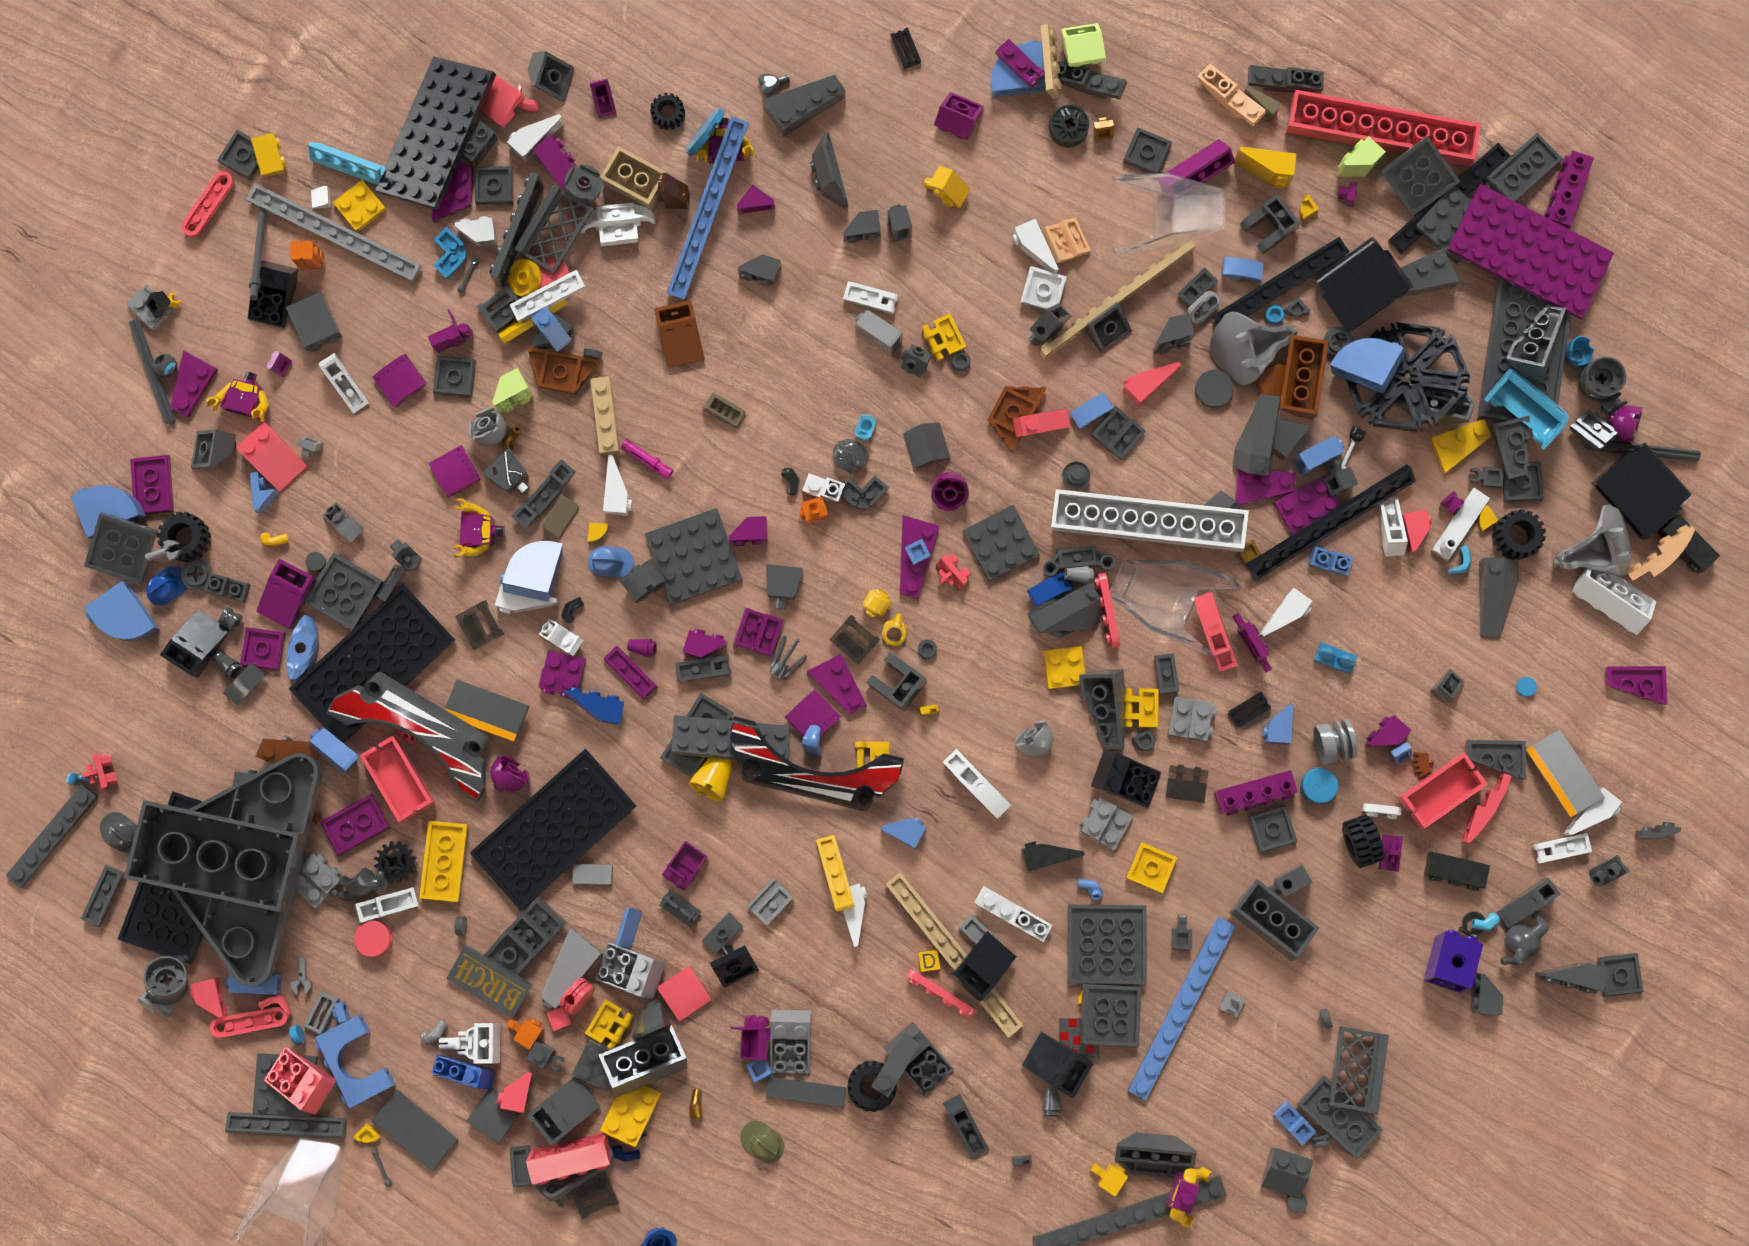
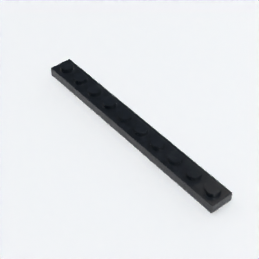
[1246,464,1416,581]

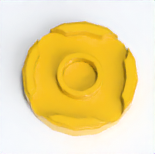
[508,259,541,297]

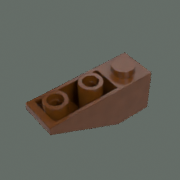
[658,173,689,209]

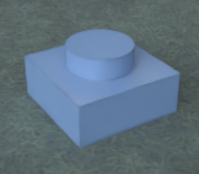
[905,539,931,565]
[1391,742,1412,766]
[333,1001,350,1023]
[746,1060,773,1083]

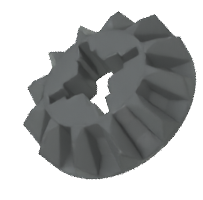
[1324,327,1354,356]
[181,559,212,590]

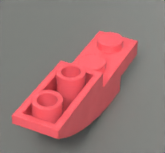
[1194,592,1238,672]

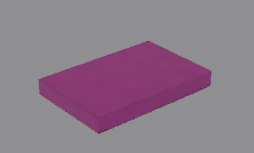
[130,455,174,515]
[320,793,391,856]

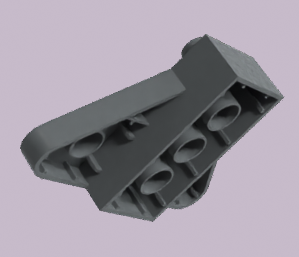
[124,753,323,986]

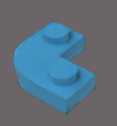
[433,227,466,280]

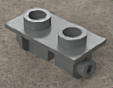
[659,889,702,928]

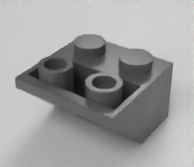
[1153,313,1195,354]

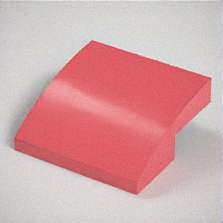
[481,75,525,128]
[657,966,712,1022]

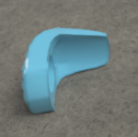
[855,414,877,441]
[1448,545,1471,574]

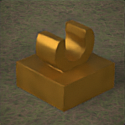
[1094,116,1114,140]

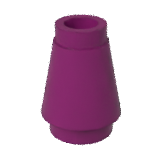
[627,639,657,658]

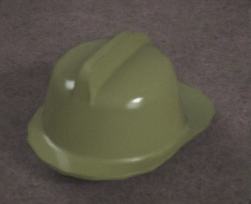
[740,1121,784,1163]

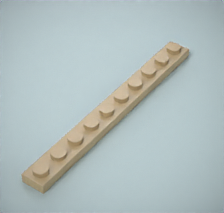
[1040,239,1196,360]
[885,872,1024,1038]

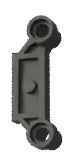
[1042,546,1116,577]

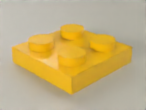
[333,180,387,232]
[1043,646,1085,689]
[1126,842,1177,893]

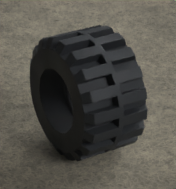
[1492,509,1546,560]
[157,512,211,562]
[1342,814,1384,868]
[847,1060,897,1112]

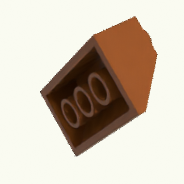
[1279,335,1329,419]

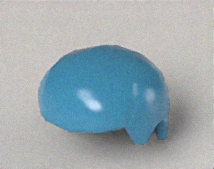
[1565,336,1594,367]

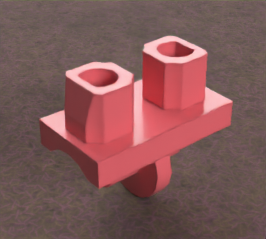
[936,554,971,591]
[82,753,117,791]

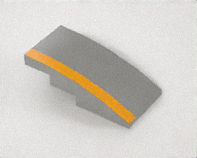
[1526,730,1605,818]

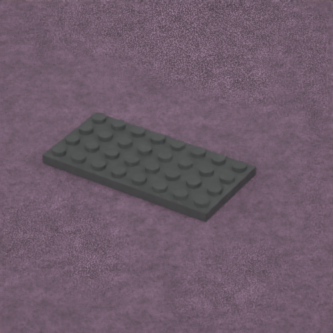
[1478,278,1571,422]

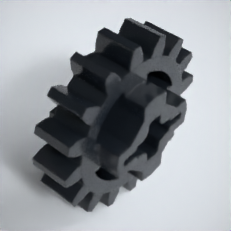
[374,841,417,883]

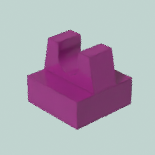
[1338,182,1357,207]
[265,351,292,377]

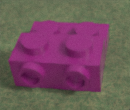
[538,651,586,698]

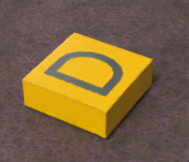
[918,950,940,972]

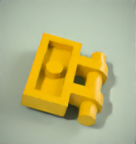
[921,313,967,361]
[1125,688,1158,728]
[585,999,634,1049]

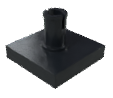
[710,945,759,988]

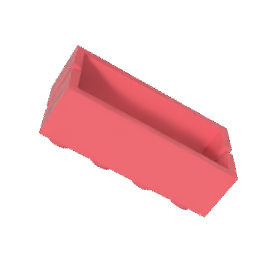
[359,735,436,823]
[1397,752,1488,829]

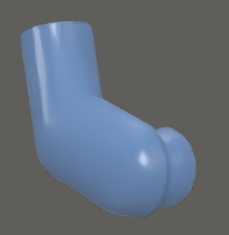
[1077,879,1103,901]

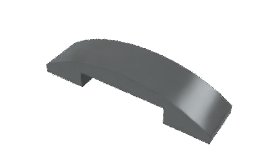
[511,459,576,529]

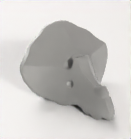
[1210,312,1298,385]
[1553,504,1631,576]

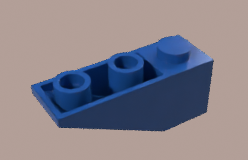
[564,687,624,724]
[431,1054,496,1090]

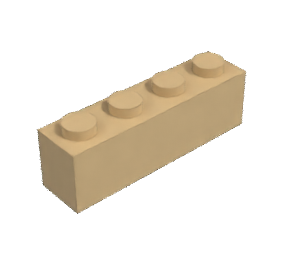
[590,376,621,457]

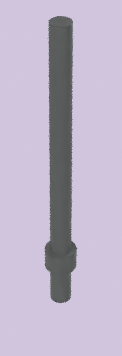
[249,209,266,300]

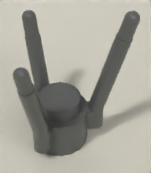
[769,636,807,680]

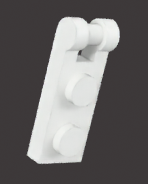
[843,281,899,314]
[1533,833,1592,864]

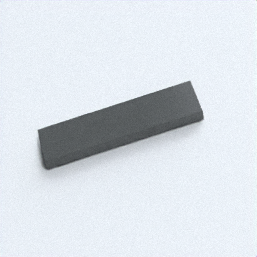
[766,1077,846,1107]

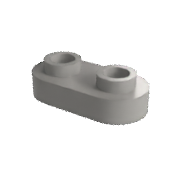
[1187,291,1220,324]

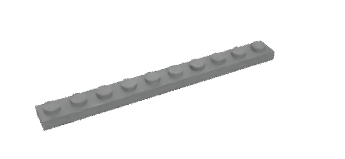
[246,184,422,282]

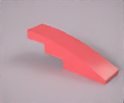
[1461,773,1512,844]

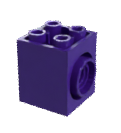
[1424,930,1484,993]

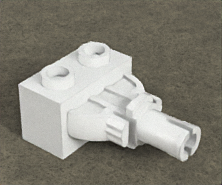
[439,1023,501,1064]

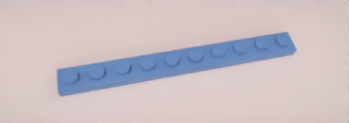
[667,116,749,301]
[1128,917,1236,1100]

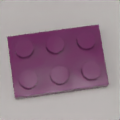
[1274,475,1341,535]

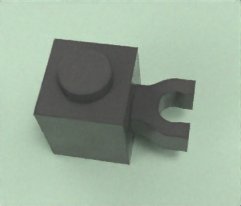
[1323,458,1358,496]
[526,1040,566,1072]

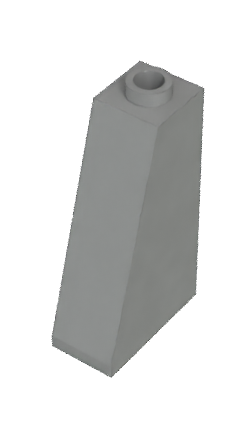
[541,928,603,1009]

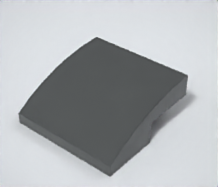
[1090,406,1146,460]
[466,1088,521,1144]

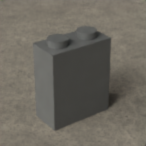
[286,292,343,352]

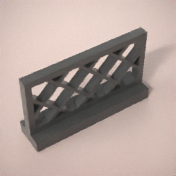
[515,184,594,274]
[1328,1026,1389,1114]

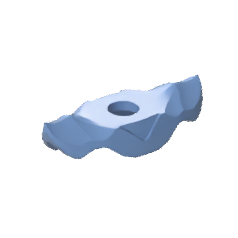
[287,615,319,680]

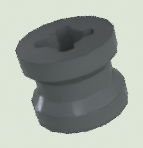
[218,607,243,631]

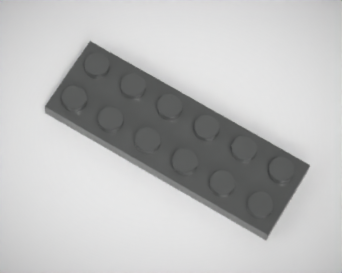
[489,172,544,288]
[671,715,789,760]

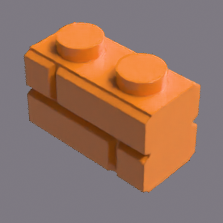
[290,241,325,270]

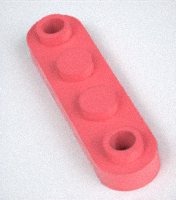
[181,171,234,238]
[1094,572,1120,649]
[907,968,977,1018]
[210,1006,289,1038]

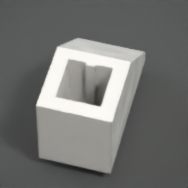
[455,216,498,247]

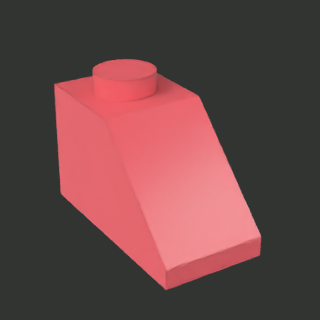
[1402,510,1432,554]
[190,978,228,1018]
[496,1072,532,1113]

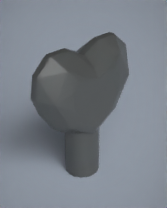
[758,73,790,95]

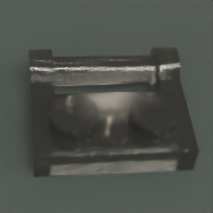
[455,600,504,650]
[829,615,881,665]
[570,1171,619,1220]

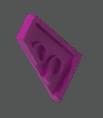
[170,350,218,418]
[1235,469,1295,506]
[807,654,867,714]
[1606,666,1667,705]

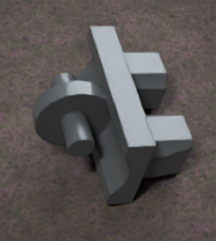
[390,539,422,571]
[1589,855,1630,887]

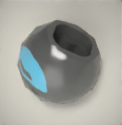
[153,354,177,377]

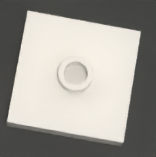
[1020,266,1067,310]

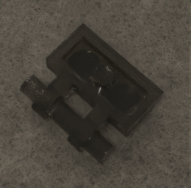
[1165,764,1208,803]

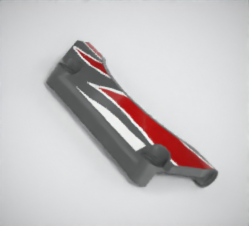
[326,672,490,803]

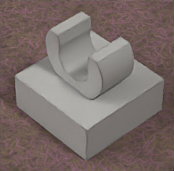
[297,436,323,458]
[1219,991,1245,1017]

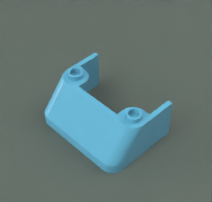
[1484,368,1569,450]

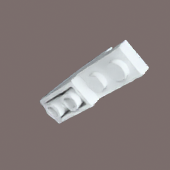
[943,749,1012,819]
[974,886,1053,942]

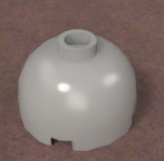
[468,407,507,446]
[1015,720,1054,758]

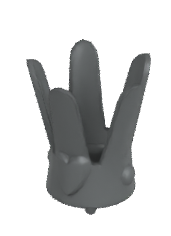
[1599,392,1628,417]

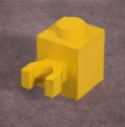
[1090,1163,1128,1197]

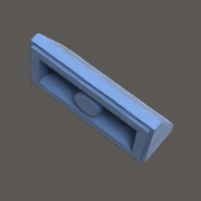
[615,907,642,948]

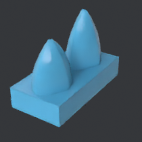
[1313,642,1357,674]

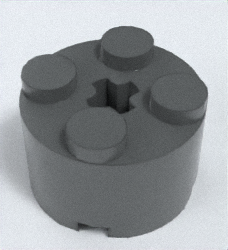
[620,559,666,603]

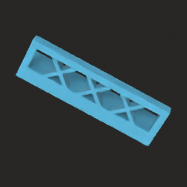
[308,142,386,185]

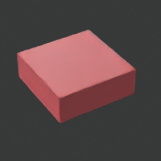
[547,1007,573,1031]

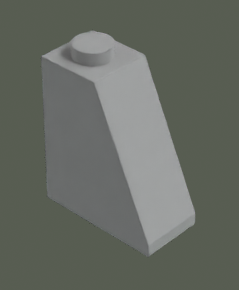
[855,309,903,356]

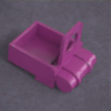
[428,309,474,353]
[662,841,708,891]
[730,1015,770,1060]

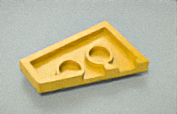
[1430,419,1491,474]

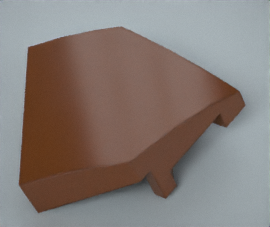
[1255,363,1286,406]

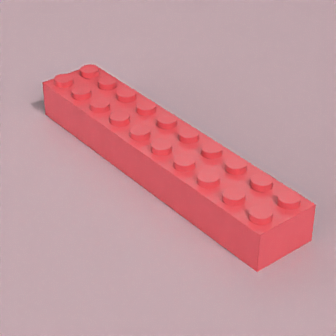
[1285,90,1481,167]

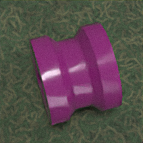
[1440,491,1464,515]

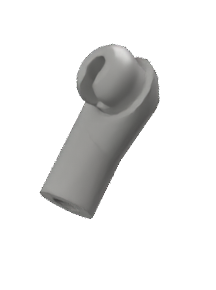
[420,1020,448,1045]

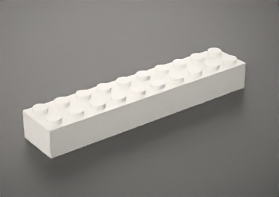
[1051,489,1249,552]

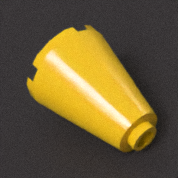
[689,758,734,802]

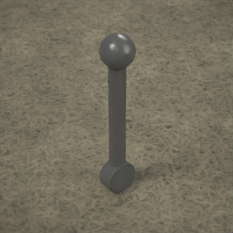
[458,257,479,293]
[371,1147,392,1186]

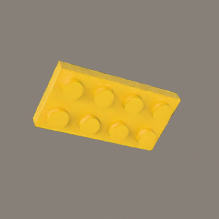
[419,821,468,902]

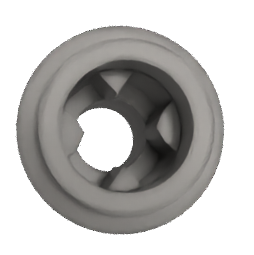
[1064,566,1094,585]

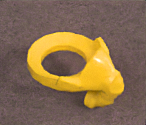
[882,613,908,646]

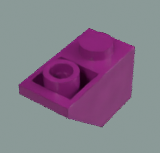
[729,516,768,546]
[683,628,727,659]
[1365,715,1412,747]

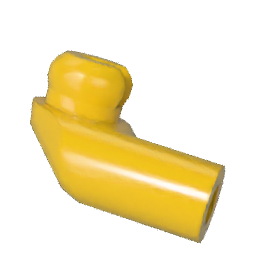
[260,533,289,546]

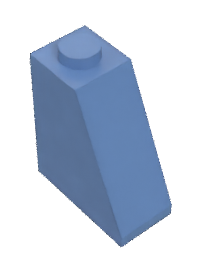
[1293,435,1345,477]
[309,728,359,775]

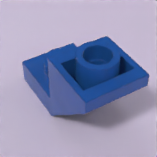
[1027,572,1074,607]

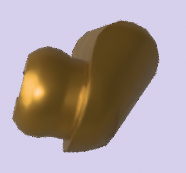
[501,425,522,450]
[689,1089,703,1120]

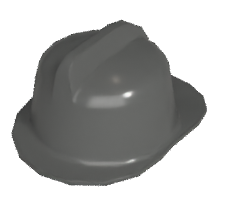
[100,812,137,853]

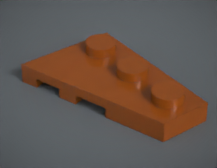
[255,738,320,764]

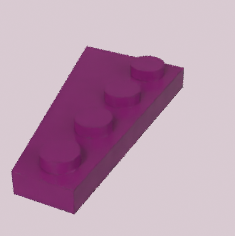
[900,515,939,599]

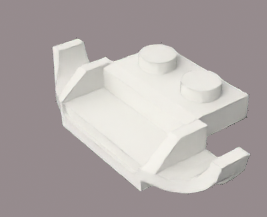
[581,202,656,247]

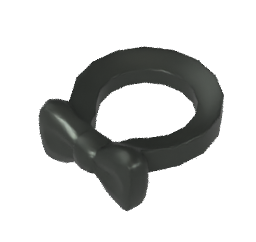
[1459,912,1485,939]

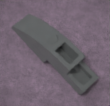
[1057,61,1127,99]
[1248,65,1324,92]

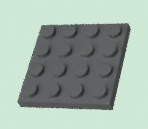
[645,508,743,605]
[1068,904,1147,984]

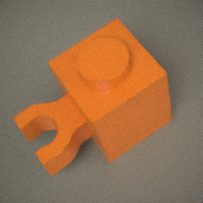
[799,496,829,524]
[506,1017,545,1050]

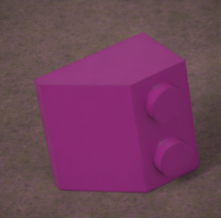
[934,92,984,140]

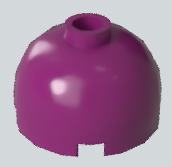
[1609,405,1643,444]
[931,472,969,511]
[490,755,530,792]

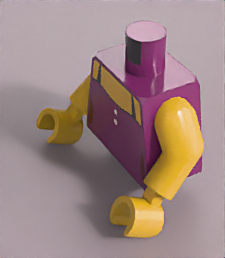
[696,118,755,163]
[206,372,269,422]
[452,498,505,558]
[1165,1167,1213,1229]

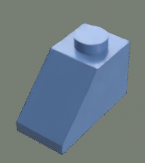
[531,306,572,352]
[1262,704,1293,745]
[881,817,926,849]

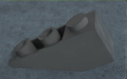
[1496,878,1561,928]

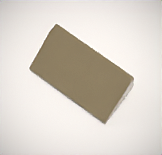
[541,494,579,538]

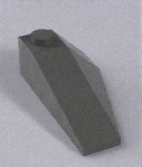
[1233,394,1280,476]
[1479,558,1519,637]
[1028,583,1101,634]
[1079,669,1125,750]

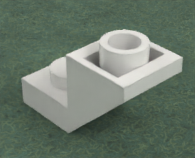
[802,473,845,502]
[539,619,584,656]

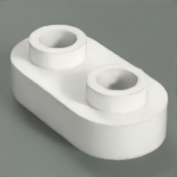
[1362,804,1402,819]

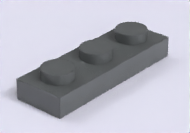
[81,865,125,927]

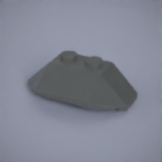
[810,132,848,208]
[1395,389,1475,426]
[1115,1132,1197,1177]

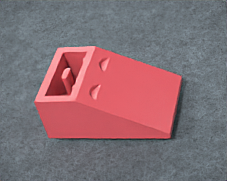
[264,1046,337,1114]

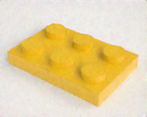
[600,1086,661,1148]

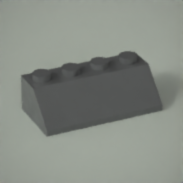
[1229,879,1319,961]
[598,1025,688,1098]

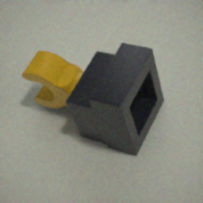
[145,291,181,318]

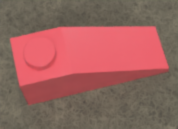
[1123,362,1182,406]
[1013,408,1071,437]

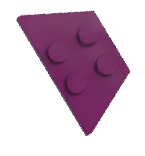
[432,161,473,222]

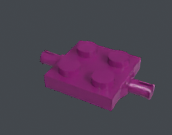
[1232,613,1272,673]

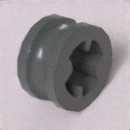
[1311,1133,1331,1148]

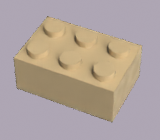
[600,146,668,210]

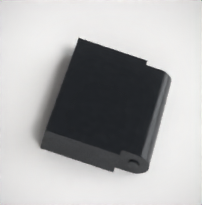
[1316,237,1414,333]
[1591,442,1692,540]

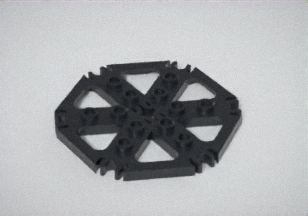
[1345,322,1470,433]

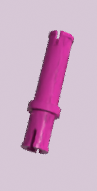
[620,439,674,480]

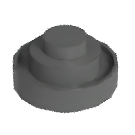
[1062,461,1090,490]

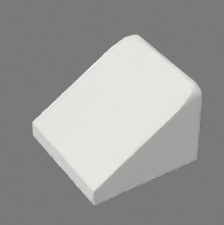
[311,186,331,209]

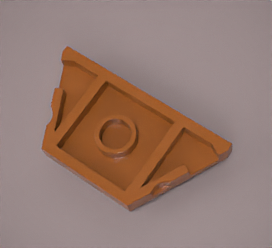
[528,346,600,394]
[987,386,1047,453]

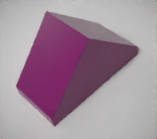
[589,78,617,118]
[737,185,775,214]

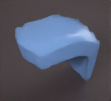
[802,725,822,757]

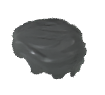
[833,439,868,473]

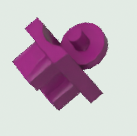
[1378,834,1403,872]

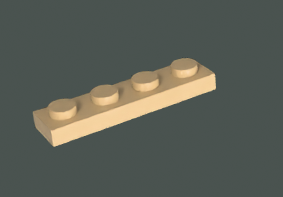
[1041,24,1061,99]

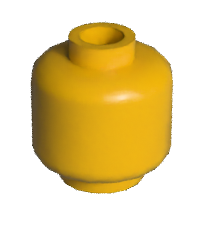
[863,588,891,618]

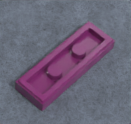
[603,646,658,700]

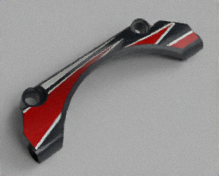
[729,716,904,811]

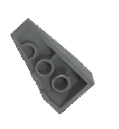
[1506,304,1566,381]
[632,1000,671,1040]

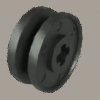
[1049,105,1089,148]

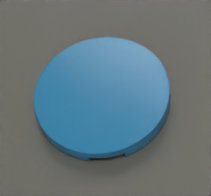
[685,107,725,156]

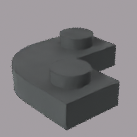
[841,476,889,509]

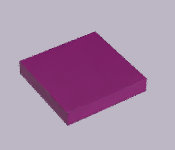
[240,627,286,671]

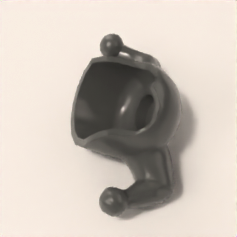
[330,867,388,902]
[1500,911,1549,966]

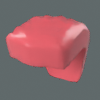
[517,84,539,113]
[257,994,291,1015]

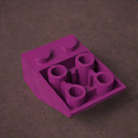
[256,559,317,629]

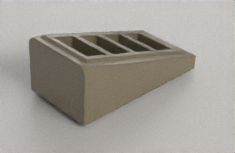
[1244,86,1280,120]
[702,392,746,428]

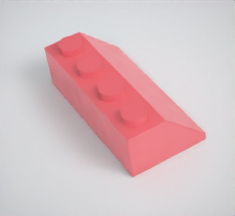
[526,1133,611,1185]

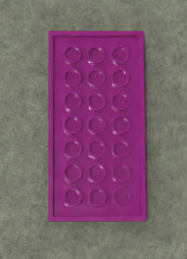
[1447,184,1614,320]

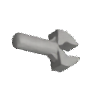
[145,540,182,561]
[291,957,312,995]

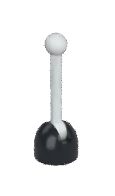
[1341,427,1366,470]

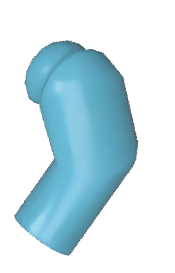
[1472,913,1500,931]

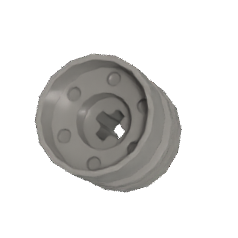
[1313,719,1358,765]

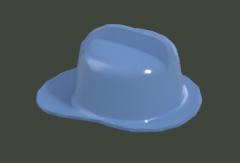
[588,546,634,578]

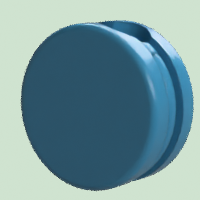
[1300,768,1339,804]

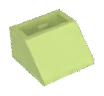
[1061,23,1106,67]
[1336,137,1386,177]
[492,368,533,413]

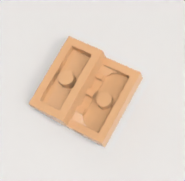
[1041,218,1091,263]

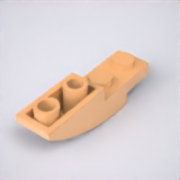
[1197,64,1266,126]
[1628,524,1695,581]

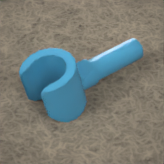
[66,773,96,785]

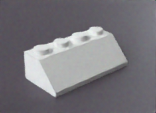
[1572,567,1657,635]

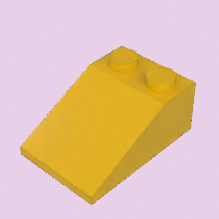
[1234,147,1296,189]

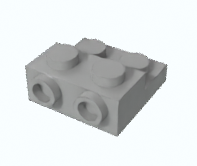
[1168,697,1217,742]
[1079,797,1133,850]
[296,853,342,909]

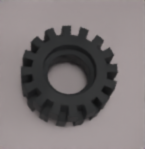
[650,93,685,130]

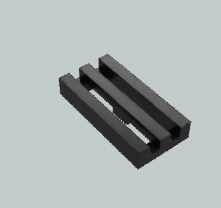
[890,27,921,69]
[1228,691,1271,728]

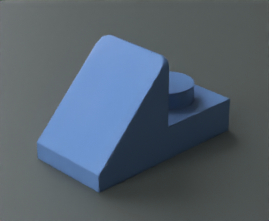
[250,472,279,514]

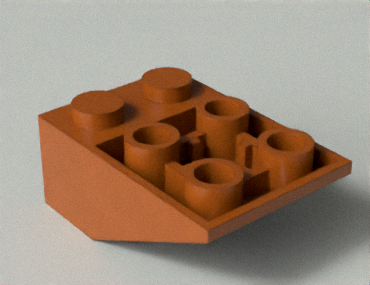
[654,300,705,368]

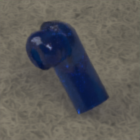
[612,1145,640,1162]

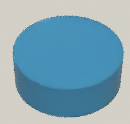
[1264,305,1284,325]
[1516,677,1537,697]
[289,1024,305,1045]

